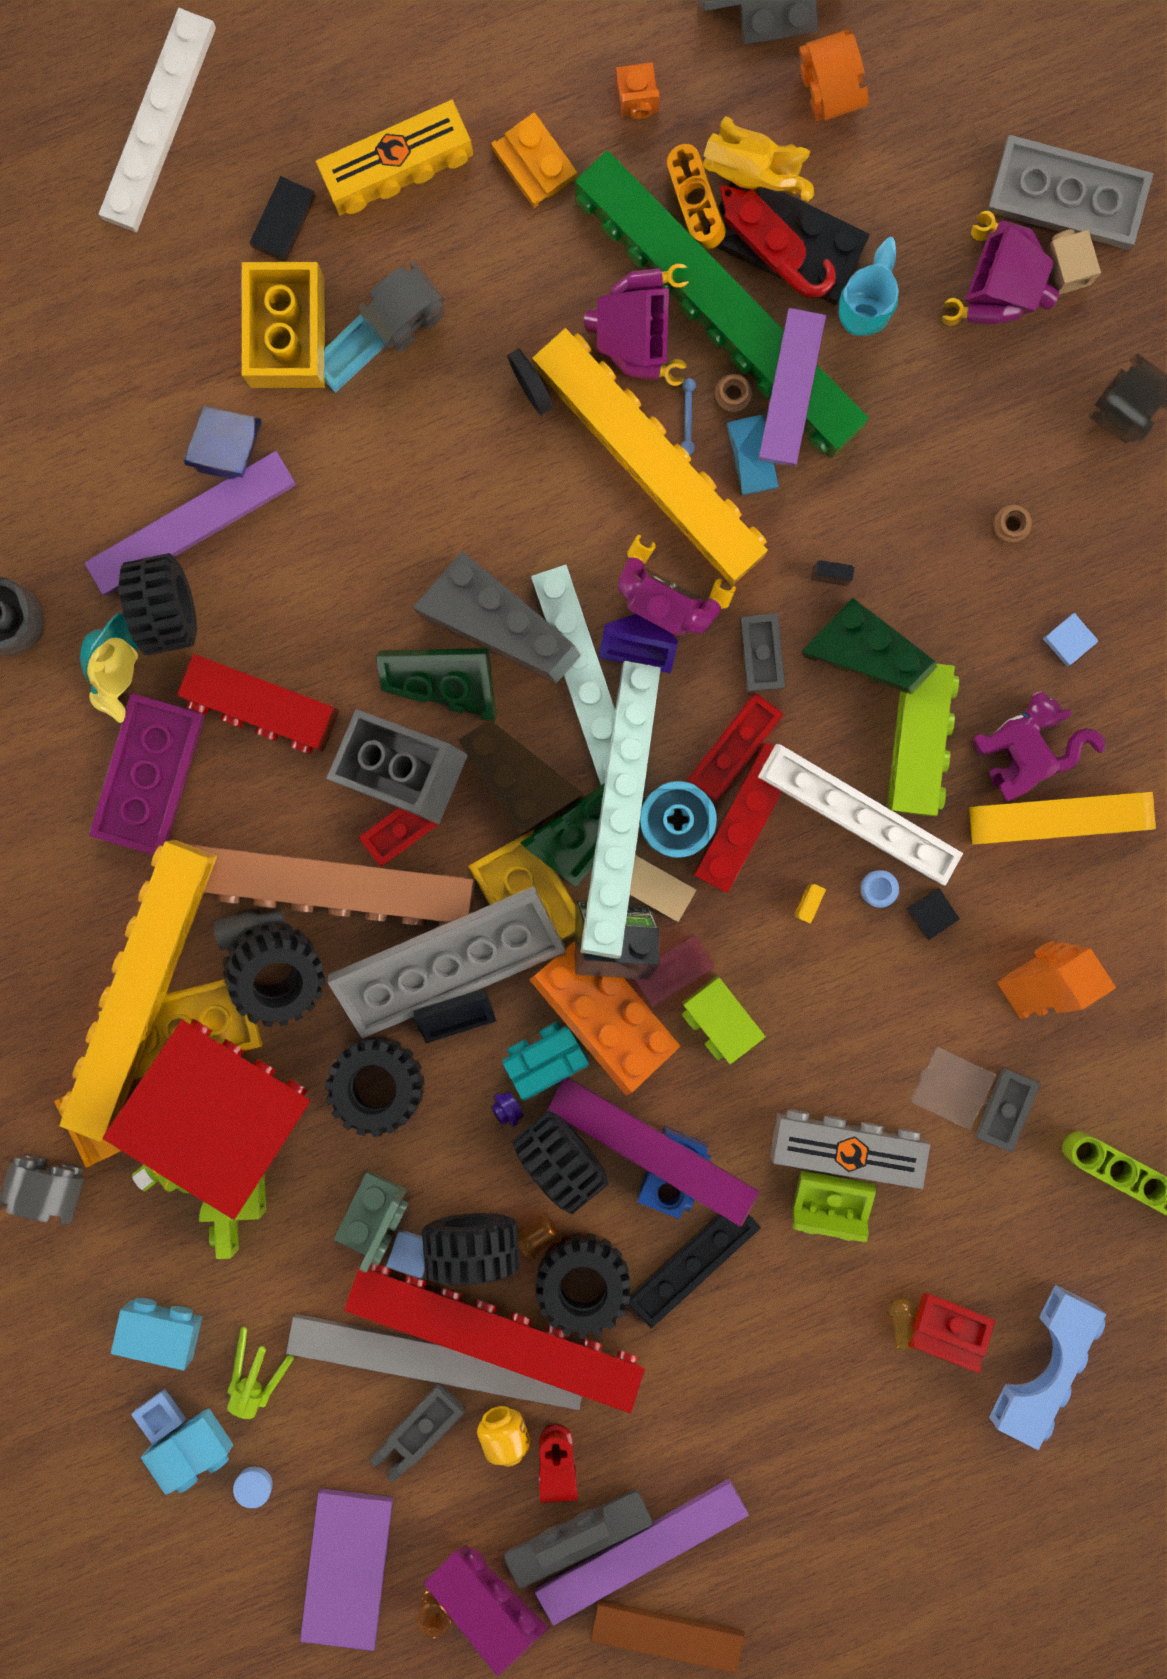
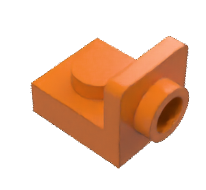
[616,62,660,119]

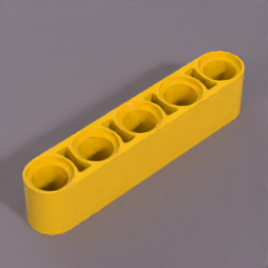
[969,792,1156,845]

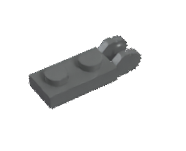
[369,1383,466,1482]

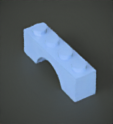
[989,1284,1106,1450]

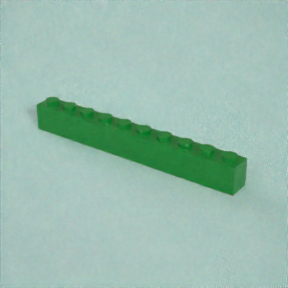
[575,150,869,458]

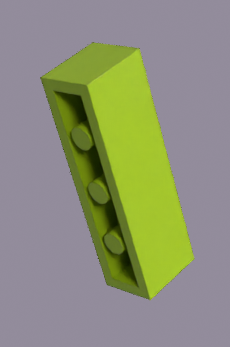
[886,664,959,817]

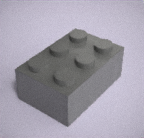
[326,709,468,824]

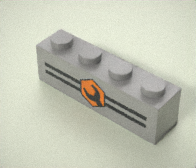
[770,1109,930,1189]

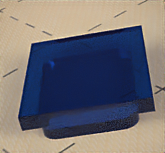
[184,406,262,479]

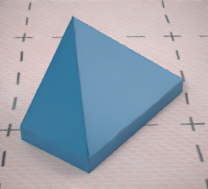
[727,414,779,496]

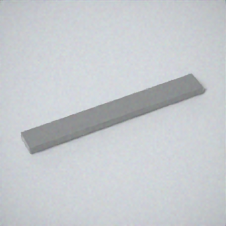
[286,1314,582,1410]

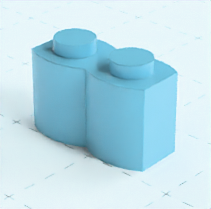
[141,1408,234,1495]

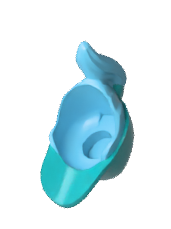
[838,237,899,336]

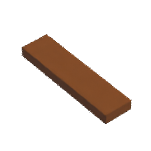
[590,1600,745,1673]

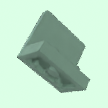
[334,1170,409,1273]

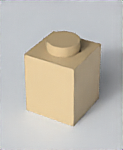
[1044,229,1101,295]

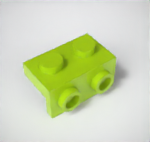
[792,1170,876,1242]

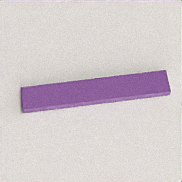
[84,451,297,597]
[535,1478,749,1626]

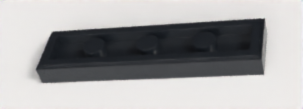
[629,1214,761,1329]

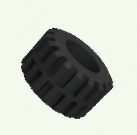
[119,553,197,656]
[223,922,325,1027]
[325,1037,425,1137]
[513,1110,609,1214]
[422,1213,520,1285]
[535,1233,630,1338]

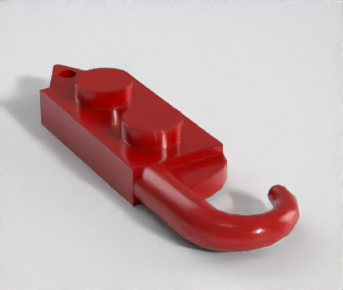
[720,185,836,299]

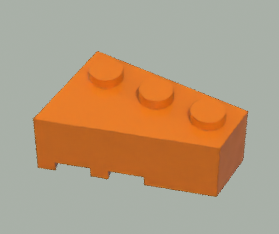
[997,941,1116,1019]

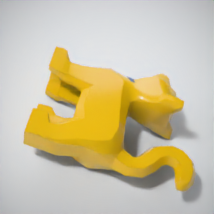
[702,116,814,202]

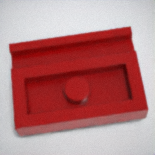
[907,1293,995,1374]

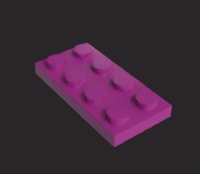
[89,693,206,855]

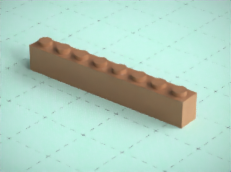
[188,844,476,927]

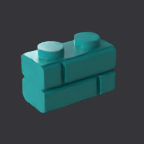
[502,1021,590,1101]

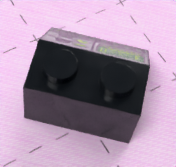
[575,901,659,979]

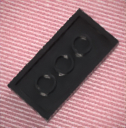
[705,182,870,305]

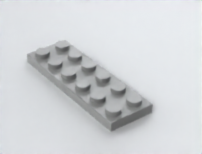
[328,886,566,1039]

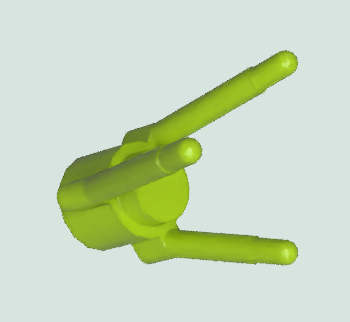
[227,1326,294,1419]

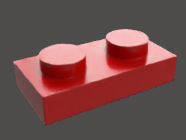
[358,808,442,868]

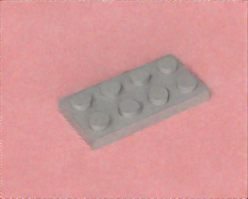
[987,135,1154,250]

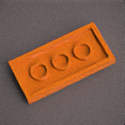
[529,940,681,1096]

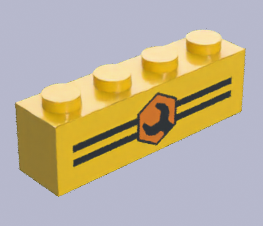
[316,99,474,216]

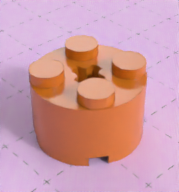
[799,28,869,122]

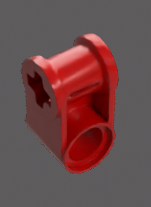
[539,1424,578,1503]

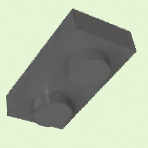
[740,613,786,693]
[974,1067,1041,1153]

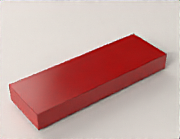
[686,692,784,803]

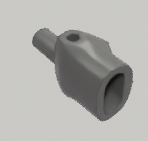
[214,909,285,951]

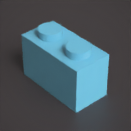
[111,1298,203,1371]

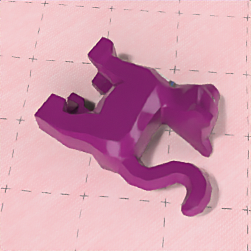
[970,691,1106,802]

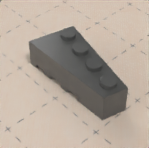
[413,551,581,684]

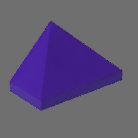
[598,614,678,674]

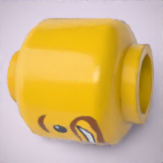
[477,1406,531,1467]

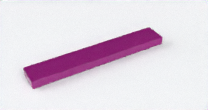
[547,1077,761,1226]

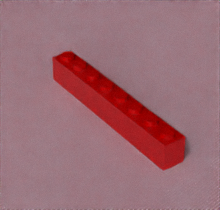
[343,1263,646,1414]

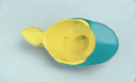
[80,613,138,723]

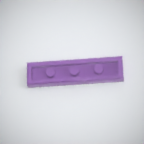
[758,308,826,467]

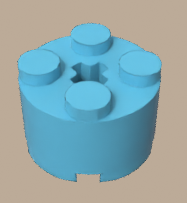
[639,781,717,858]

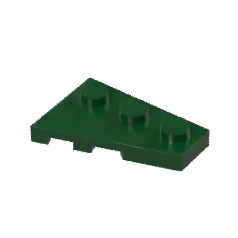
[801,597,937,694]
[376,648,497,722]
[520,783,646,887]

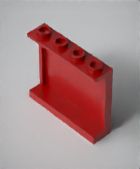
[102,1019,311,1220]

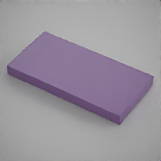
[300,1488,394,1651]

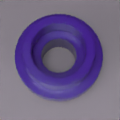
[491,1091,524,1128]

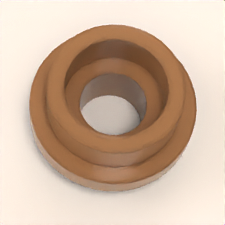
[715,374,752,412]
[993,505,1032,543]

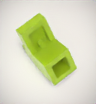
[199,1174,266,1259]

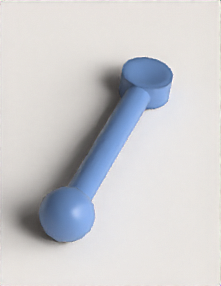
[681,378,696,456]

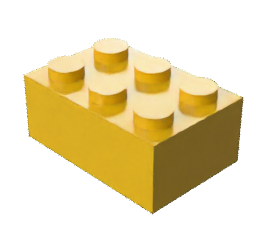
[242,262,325,388]

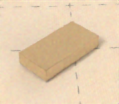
[630,855,696,922]

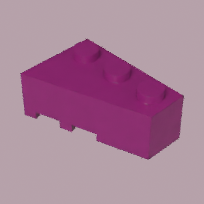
[424,1545,549,1677]

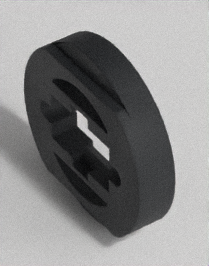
[507,348,553,416]

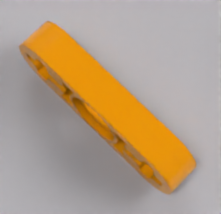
[667,144,726,249]

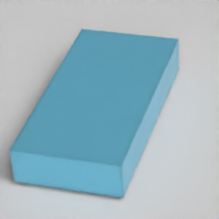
[324,314,386,393]

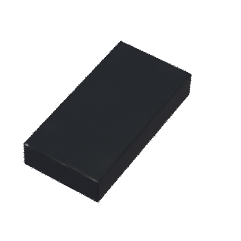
[250,176,316,262]
[413,988,497,1043]

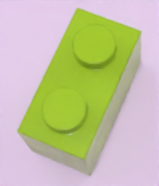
[682,975,766,1065]

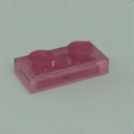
[635,935,715,1006]

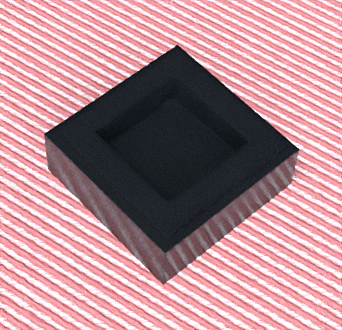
[811,560,855,586]
[906,888,960,940]

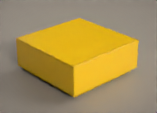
[794,883,826,924]

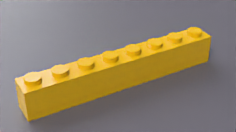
[532,328,768,586]
[59,840,217,1143]

